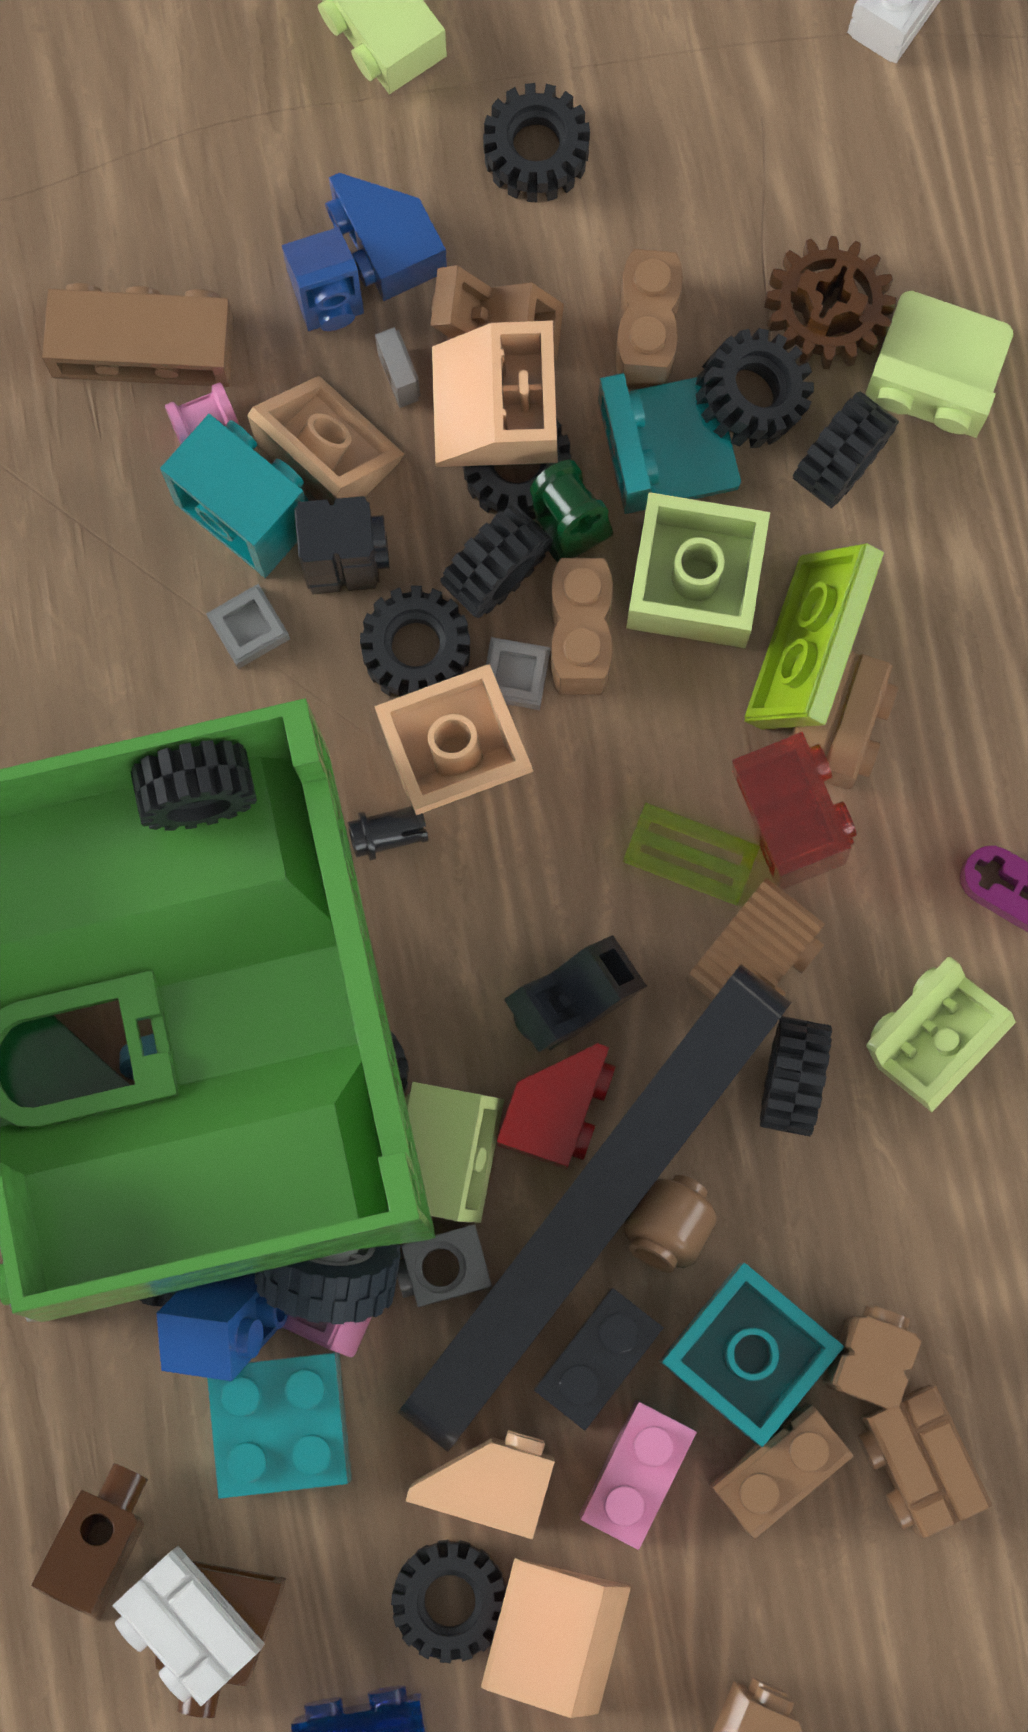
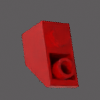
[496,1043,616,1170]

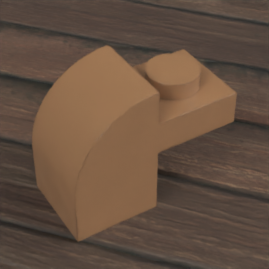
[430,265,564,361]

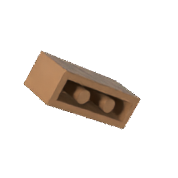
[42,283,234,387]

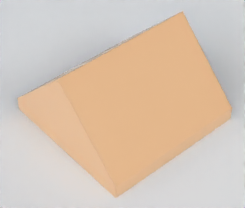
[247,376,405,505]
[374,664,533,815]
[481,1558,631,1718]

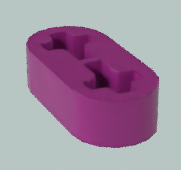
[960,845,1028,932]

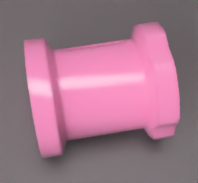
[165,382,239,445]

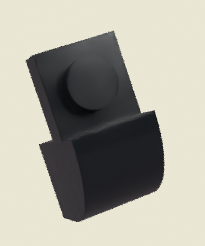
[504,935,647,1052]

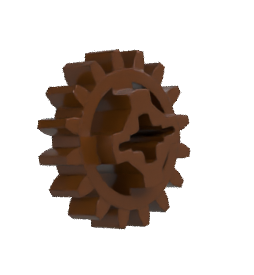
[764,236,897,369]

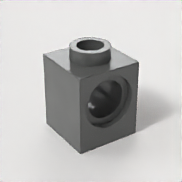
[397,1224,492,1307]

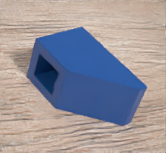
[325,173,447,301]
[281,227,364,331]
[156,1273,288,1381]

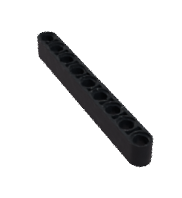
[398,964,792,1452]

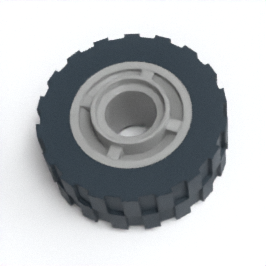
[255,1244,401,1324]

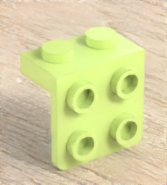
[865,291,1013,438]

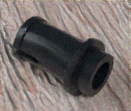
[347,806,429,861]

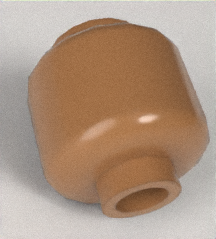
[624,1175,717,1273]

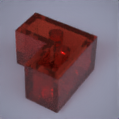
[732,731,857,890]

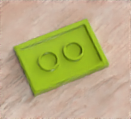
[744,543,884,730]

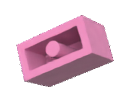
[579,1400,697,1550]

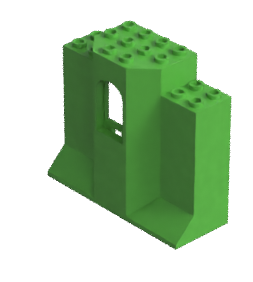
[0,698,436,1322]

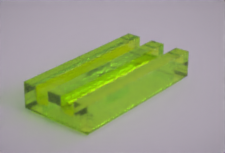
[623,802,760,906]

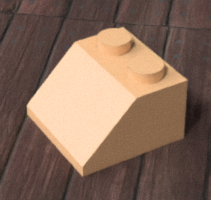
[406,1429,555,1540]

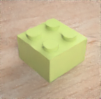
[626,492,770,648]

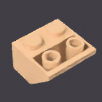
[432,320,558,467]

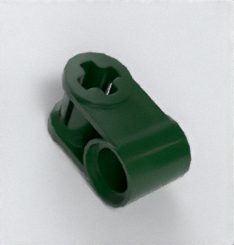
[530,459,614,563]

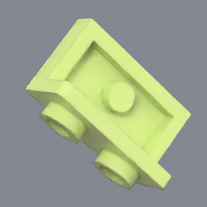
[866,957,1016,1112]

